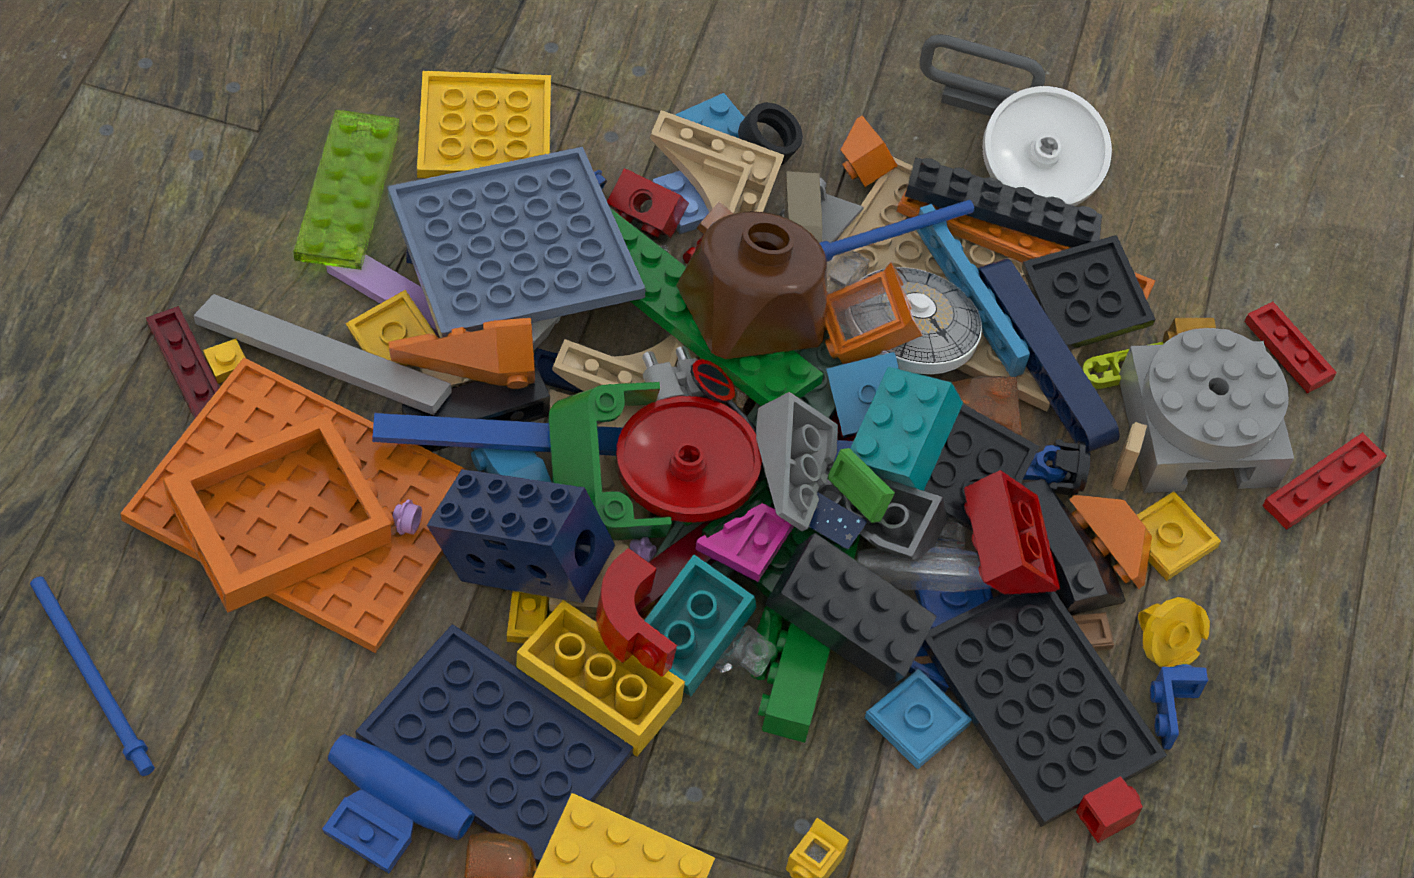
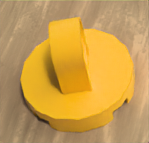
[1138,597,1210,667]

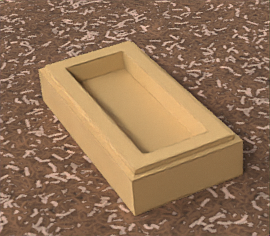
[1111,422,1147,491]

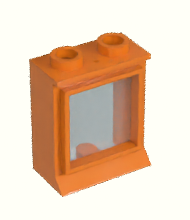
[824,262,923,364]

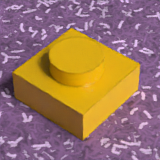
[203,339,245,384]

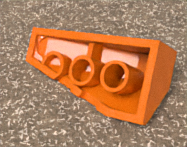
[388,318,535,389]

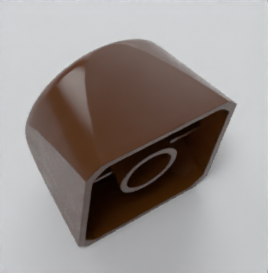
[676,211,827,359]

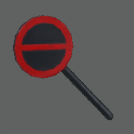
[690,359,756,433]

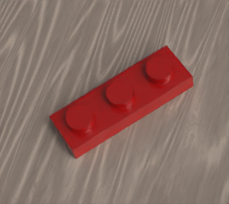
[1244,301,1337,393]

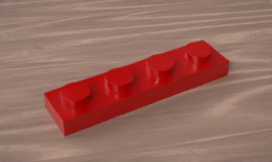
[1262,432,1387,530]

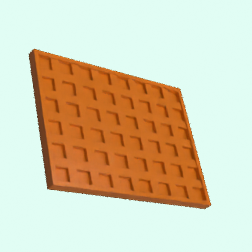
[120,357,467,653]

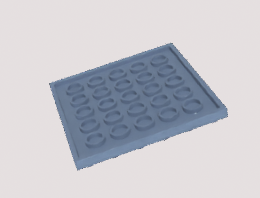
[387,147,645,338]

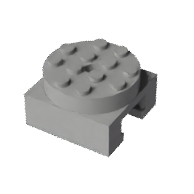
[1119,328,1294,493]

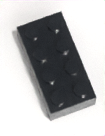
[765,533,937,687]

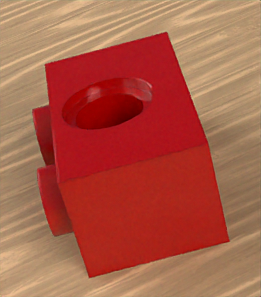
[607,168,689,238]

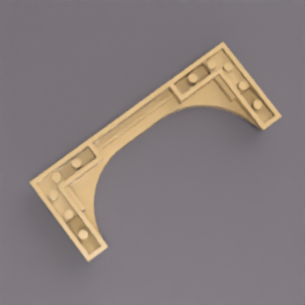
[552,110,784,407]

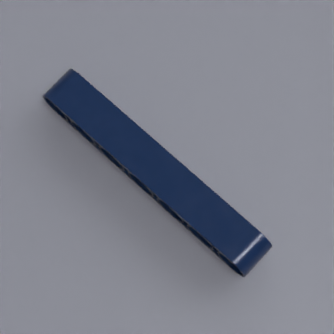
[977,259,1120,452]

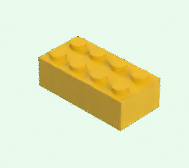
[516,600,685,757]

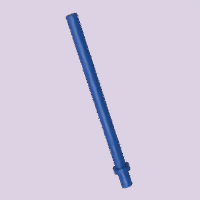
[30,576,155,776]

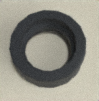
[738,102,803,165]

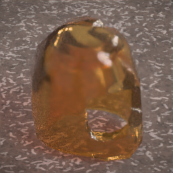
[464,832,537,878]

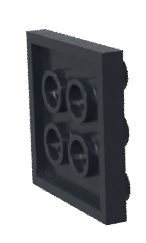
[1022,235,1156,350]
[924,404,1040,531]

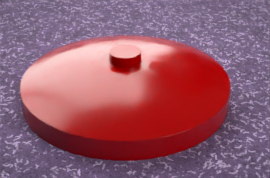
[616,396,762,522]

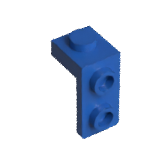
[1150,664,1208,749]

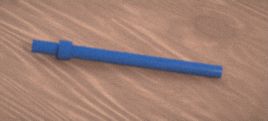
[820,200,974,262]

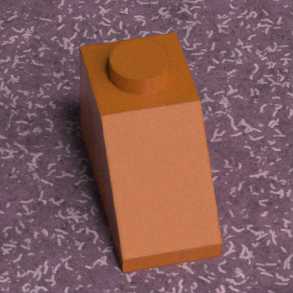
[840,116,898,187]

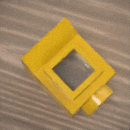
[786,818,849,878]

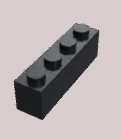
[402,364,550,452]

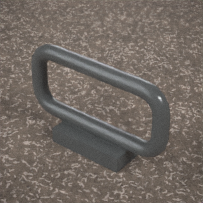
[919,34,1045,116]

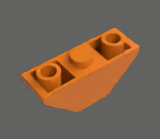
[1069,495,1152,589]

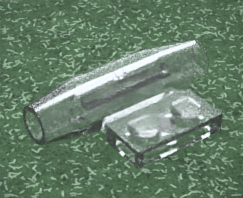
[856,517,993,592]

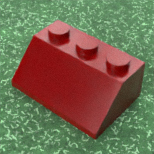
[964,470,1060,594]

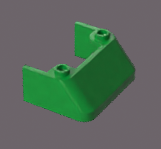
[548,382,672,540]

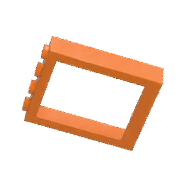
[163,412,395,613]

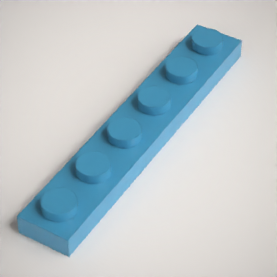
[916,204,1030,378]

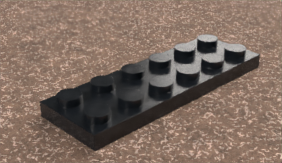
[905,157,1102,248]

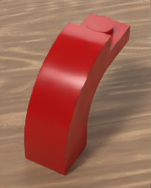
[596,548,677,677]

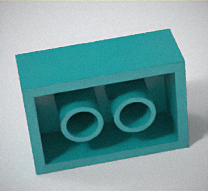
[850,367,963,491]
[644,555,757,697]

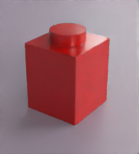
[1076,776,1143,843]

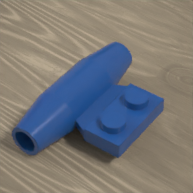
[322,734,475,874]

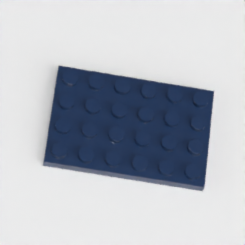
[355,624,634,866]

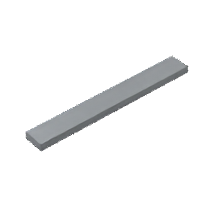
[194,294,452,415]

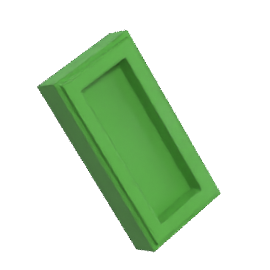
[827,448,895,523]

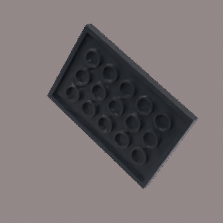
[922,591,1167,827]

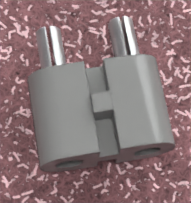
[642,346,713,401]

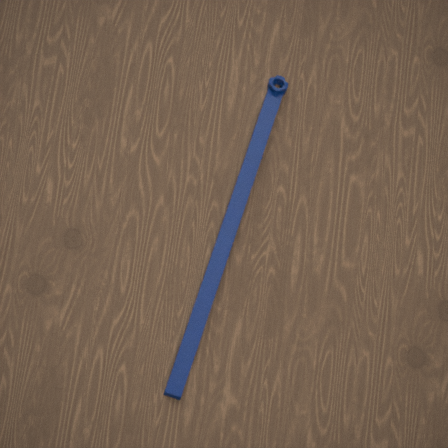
[372,413,1068,484]

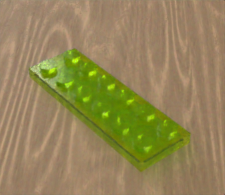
[293,109,400,270]

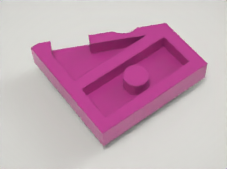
[695,503,794,582]

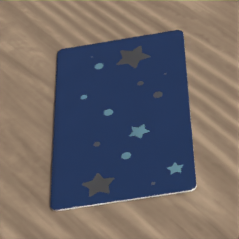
[809,492,867,549]

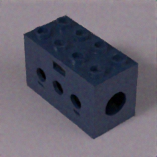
[427,469,615,603]

